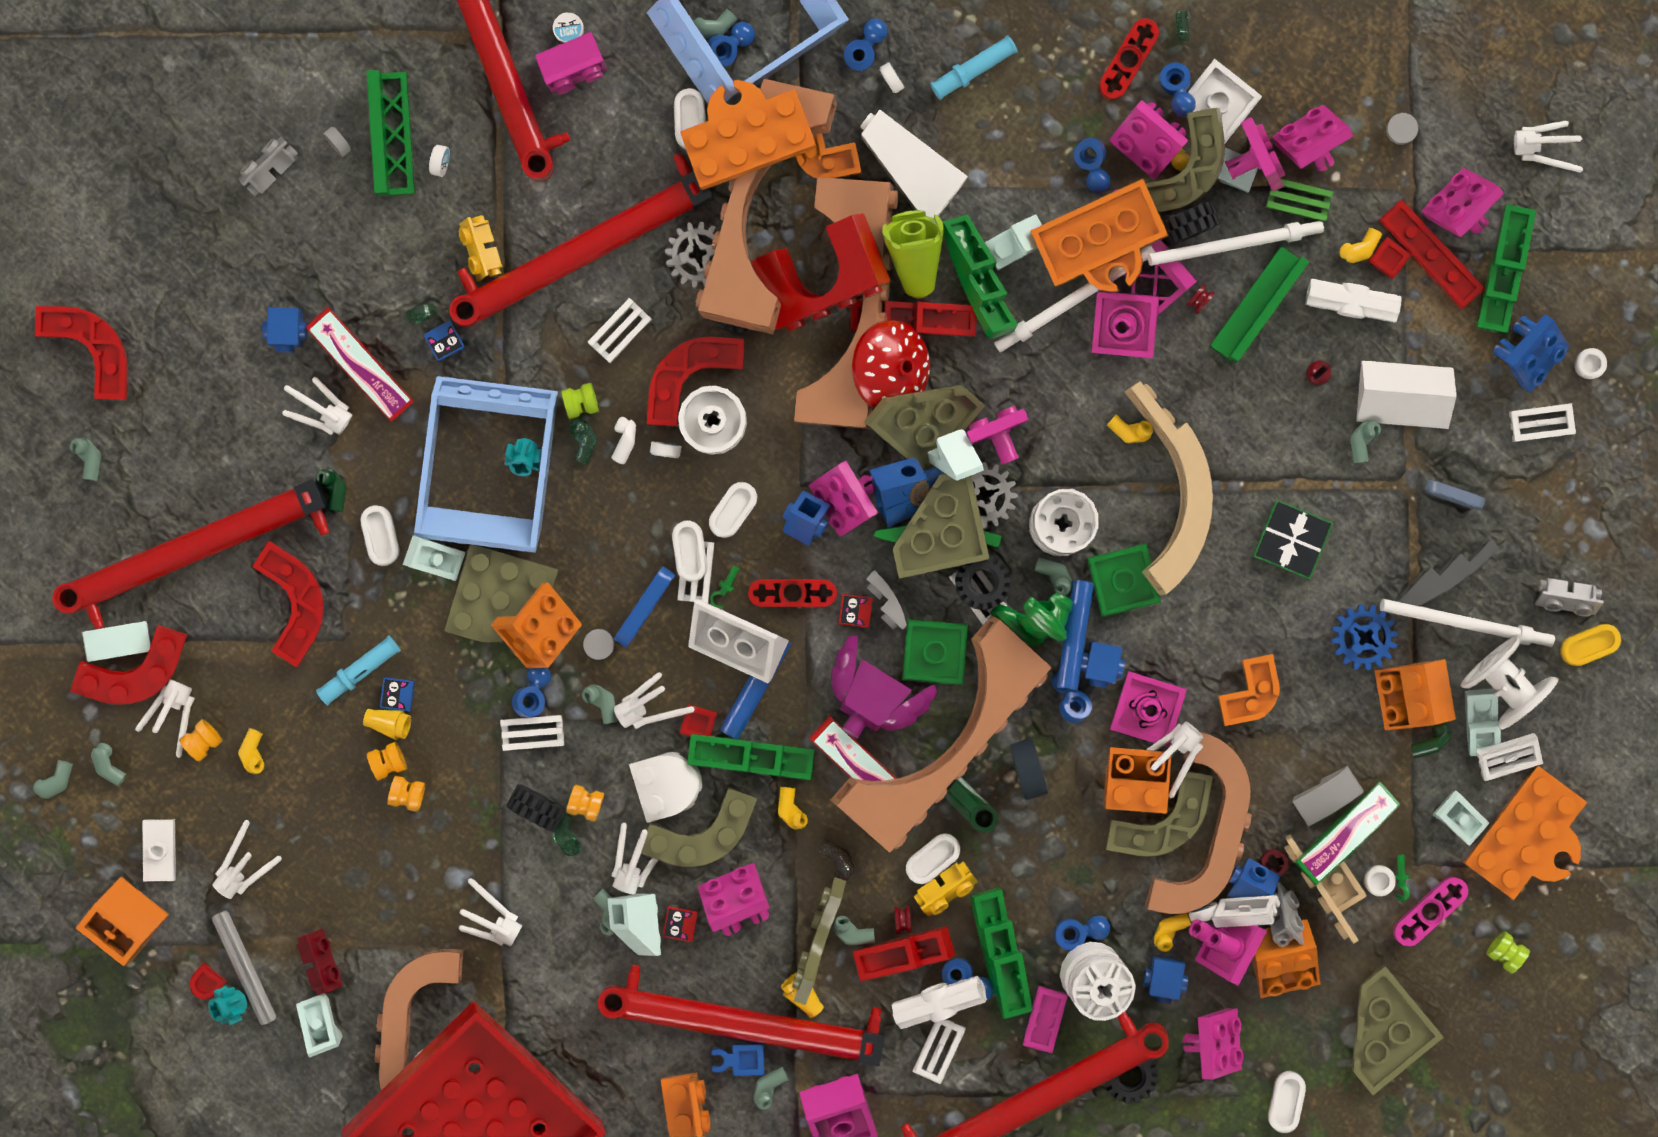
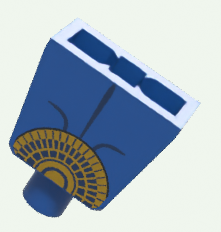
[869,458,942,528]

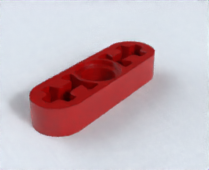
[1099,18,1159,100]
[748,579,837,607]

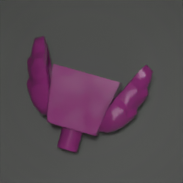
[831,636,938,738]

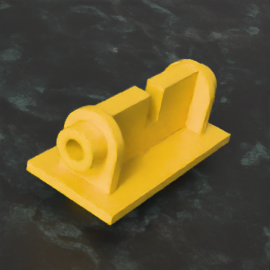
[459,215,503,282]
[913,861,978,917]

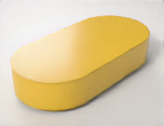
[1560,624,1621,666]

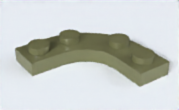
[1146,108,1225,213]
[1105,771,1213,856]
[641,787,757,867]
[792,877,846,1005]

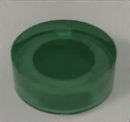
[1176,10,1190,42]
[405,304,437,324]

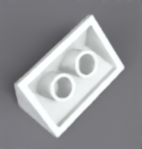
[1356,361,1457,429]
[688,599,789,683]

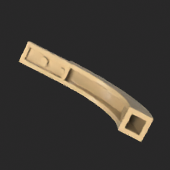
[1124,381,1213,596]

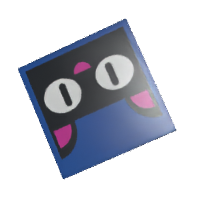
[424,320,466,362]
[380,677,415,712]

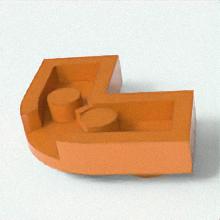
[796,133,862,179]
[1218,654,1280,726]

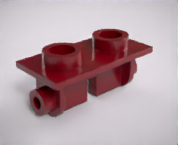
[296,928,343,995]

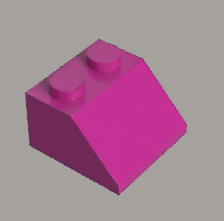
[799,1074,878,1137]

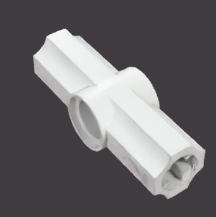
[1305,279,1402,323]
[892,976,987,1029]

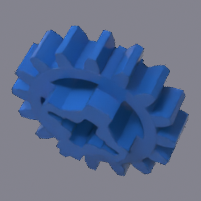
[1330,604,1398,670]

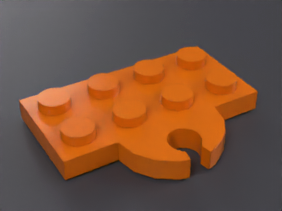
[680,80,817,191]
[1030,179,1169,292]
[1463,765,1588,900]

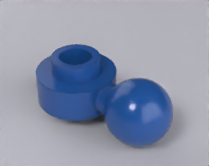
[844,18,887,71]
[707,22,755,66]
[1160,63,1196,117]
[1074,137,1111,193]
[512,668,551,718]
[1051,670,1092,723]
[1054,916,1110,950]
[942,958,994,1001]

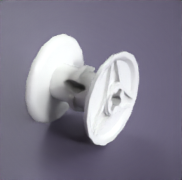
[1460,635,1558,730]

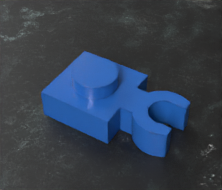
[711,1043,764,1076]

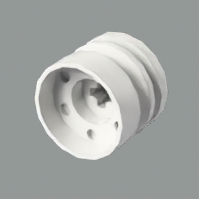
[1029,489,1099,556]
[1060,942,1135,1021]

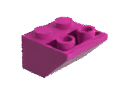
[535,32,608,95]

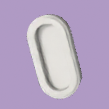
[674,89,706,150]
[709,482,757,538]
[361,506,399,566]
[672,521,707,582]
[906,834,960,884]
[1268,1071,1306,1133]

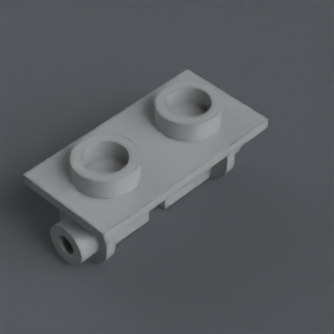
[239,136,298,196]
[1535,578,1603,616]
[1270,882,1304,947]

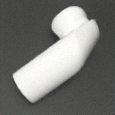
[611,417,636,464]

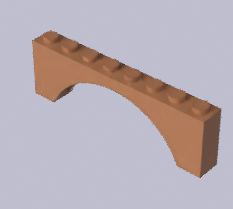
[696,79,837,335]
[794,177,898,430]
[830,616,1052,853]

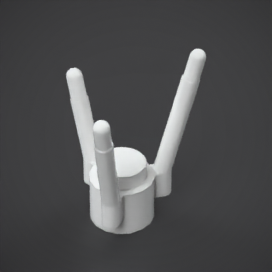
[1514,121,1583,172]
[282,377,353,435]
[614,672,694,729]
[136,679,195,758]
[1147,721,1203,798]
[212,820,282,899]
[611,823,658,894]
[459,878,522,947]

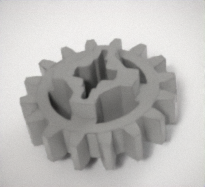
[665,222,716,289]
[971,462,1018,529]

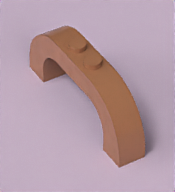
[1145,732,1252,914]
[375,949,463,1130]

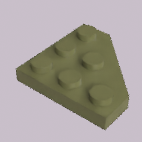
[864,385,985,471]
[892,474,989,579]
[1352,965,1444,1095]

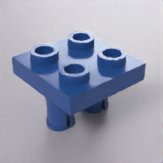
[1493,314,1570,393]

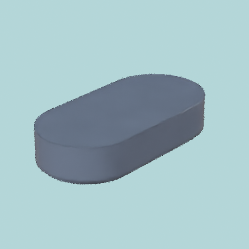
[1424,480,1486,510]

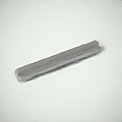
[212,911,276,1025]

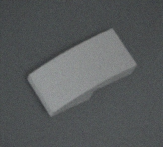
[866,570,907,630]
[1292,766,1363,826]

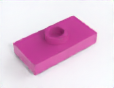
[1022,985,1068,1053]

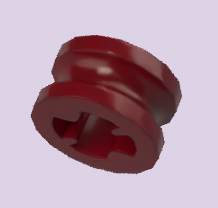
[1186,284,1215,315]
[1259,849,1289,876]
[894,906,911,934]

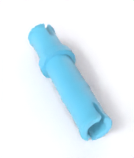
[930,35,1018,100]
[316,635,401,706]

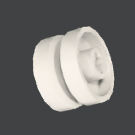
[678,386,747,455]

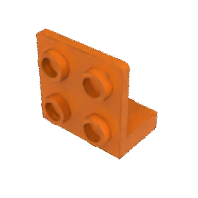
[491,582,582,668]
[661,1073,711,1137]

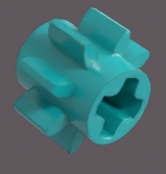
[504,438,542,476]
[208,986,247,1026]

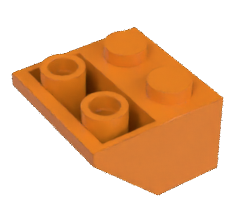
[1374,659,1456,731]
[1103,747,1172,814]
[76,877,169,966]
[1252,919,1320,998]

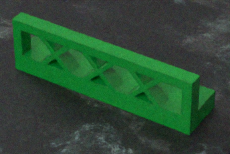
[366,70,415,197]
[1209,246,1310,364]

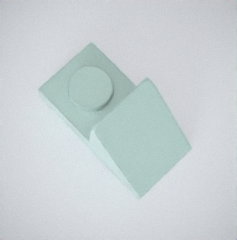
[985,214,1042,271]
[927,429,984,481]
[403,536,466,581]
[1433,791,1489,846]
[296,993,342,1057]

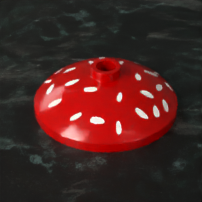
[852,320,930,409]

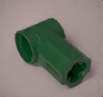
[944,777,998,833]

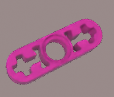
[1393,876,1468,946]

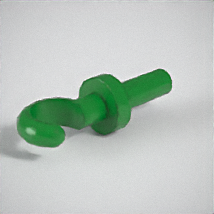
[710,565,740,609]
[1394,854,1410,902]

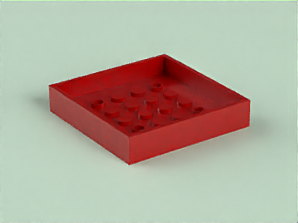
[341,1001,606,1137]

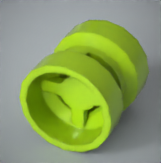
[561,383,599,419]
[1486,931,1530,974]

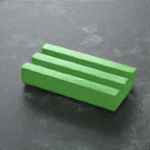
[1265,179,1333,222]

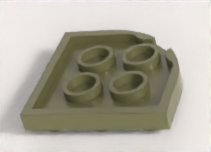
[444,544,559,642]

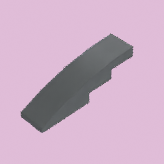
[1386,540,1500,616]

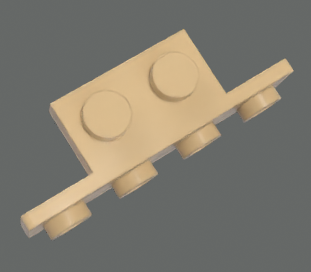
[1284,835,1367,944]

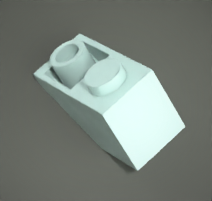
[608,894,661,956]

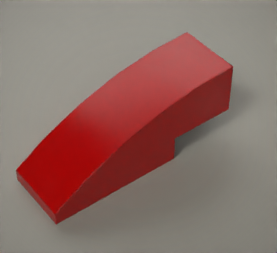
[853,926,955,981]

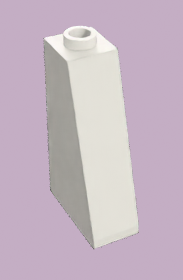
[860,110,968,218]

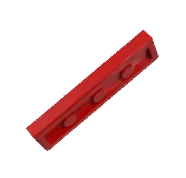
[1378,199,1485,310]

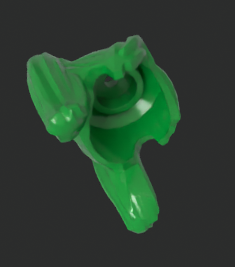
[991,593,1073,647]

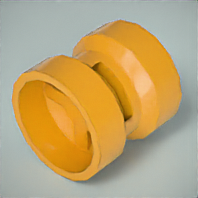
[179,719,223,762]
[367,742,407,781]
[387,775,425,812]
[566,784,604,822]

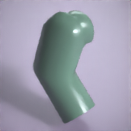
[693,9,738,39]
[70,437,101,481]
[582,685,618,724]
[91,743,127,787]
[33,760,73,799]
[753,1066,789,1110]

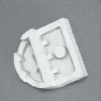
[629,752,702,823]

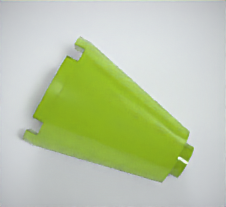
[882,210,944,299]

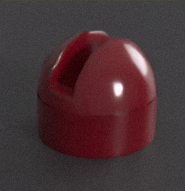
[1306,360,1331,385]

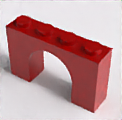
[751,213,891,332]

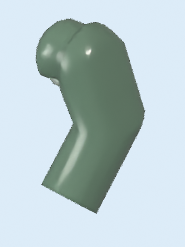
[1350,420,1381,463]
[1034,557,1072,596]
[592,889,614,936]
[832,916,875,946]

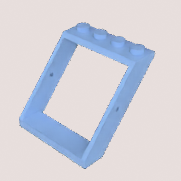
[646,0,849,104]
[414,376,558,553]

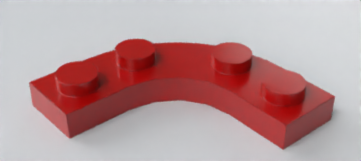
[35,306,128,400]
[647,337,745,427]
[252,541,324,667]
[70,625,188,705]

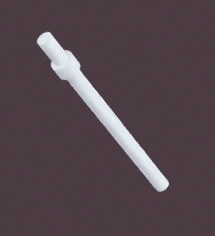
[1148,221,1324,266]
[994,245,1155,353]
[1380,599,1555,647]

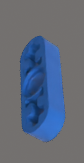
[614,566,676,648]

